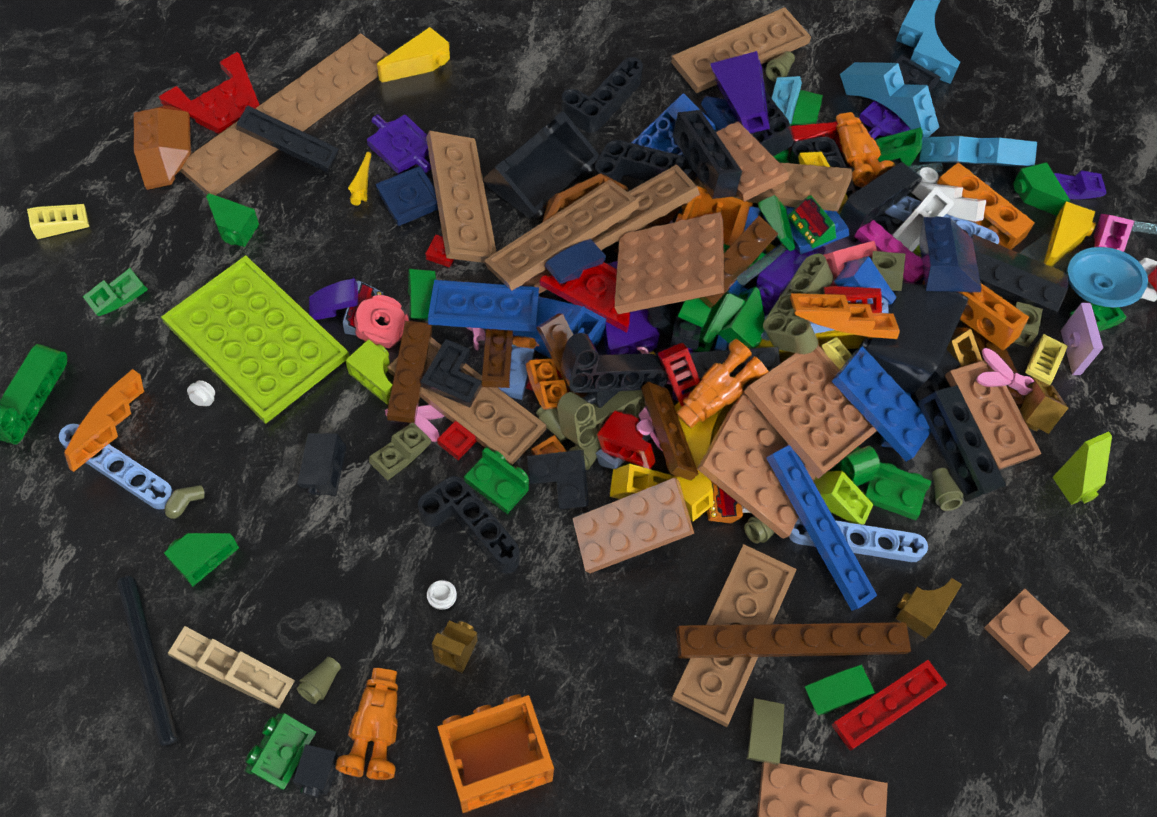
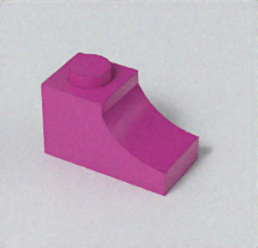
[1093,214,1134,252]

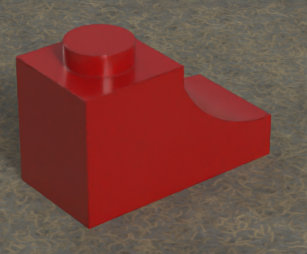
[597,411,656,469]

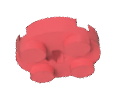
[354,295,409,348]

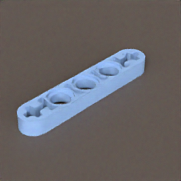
[885,196,999,244]
[59,424,174,509]
[789,518,928,562]

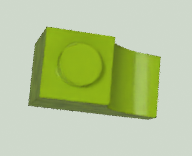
[346,339,393,405]
[814,471,873,525]

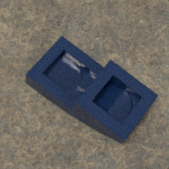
[545,239,606,284]

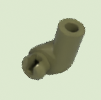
[165,485,204,519]

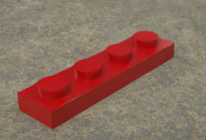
[832,660,947,751]

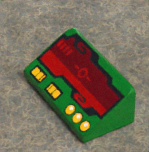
[788,195,836,249]

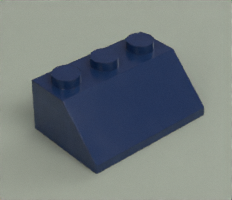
[919,216,982,292]

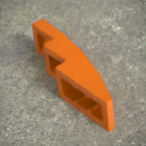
[790,293,900,339]
[64,369,144,472]

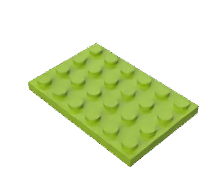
[161,255,350,424]

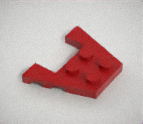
[158,52,260,134]

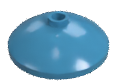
[1067,247,1148,307]

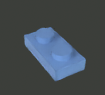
[499,345,535,400]

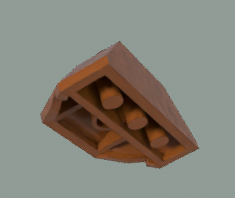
[134,105,191,190]
[542,174,628,223]

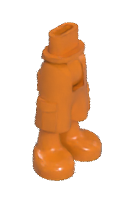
[836,112,896,188]
[676,339,769,429]
[335,668,398,780]

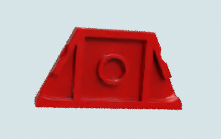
[540,262,630,333]

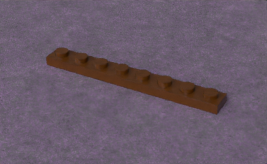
[676,622,911,658]

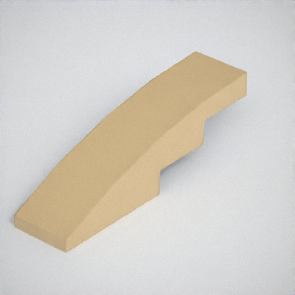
[168,626,295,709]

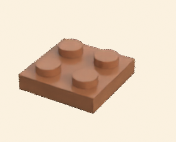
[984,589,1069,671]

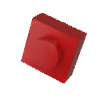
[426,235,454,267]
[437,421,477,460]

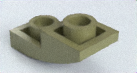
[369,423,431,481]
[747,698,784,765]

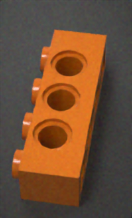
[937,162,1035,250]
[922,280,1029,350]

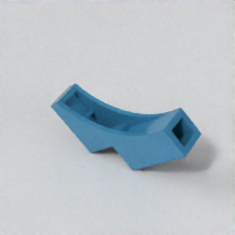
[896,0,960,84]
[840,62,939,137]
[919,136,1037,167]

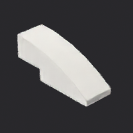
[912,182,986,222]
[892,187,955,252]

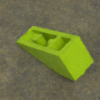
[1052,431,1112,505]

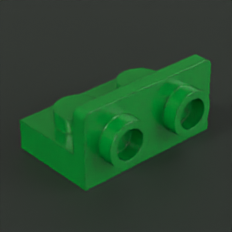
[464,447,529,514]
[865,463,931,520]
[245,713,316,790]

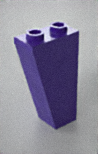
[711,51,770,133]
[756,246,826,316]
[604,261,659,355]

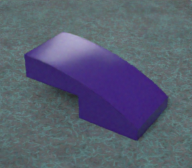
[1054,171,1106,199]
[309,278,358,320]

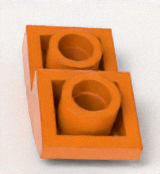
[525,359,567,410]

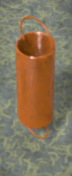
[512,336,539,349]

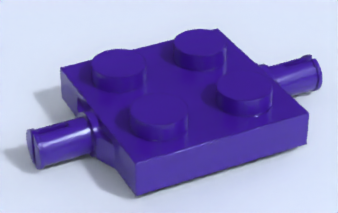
[859,101,911,139]
[367,115,432,175]

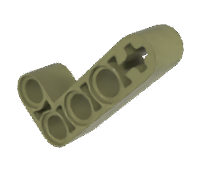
[763,254,834,354]
[557,390,649,449]

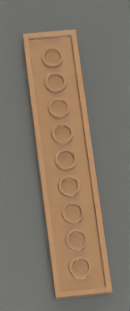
[180,34,388,195]

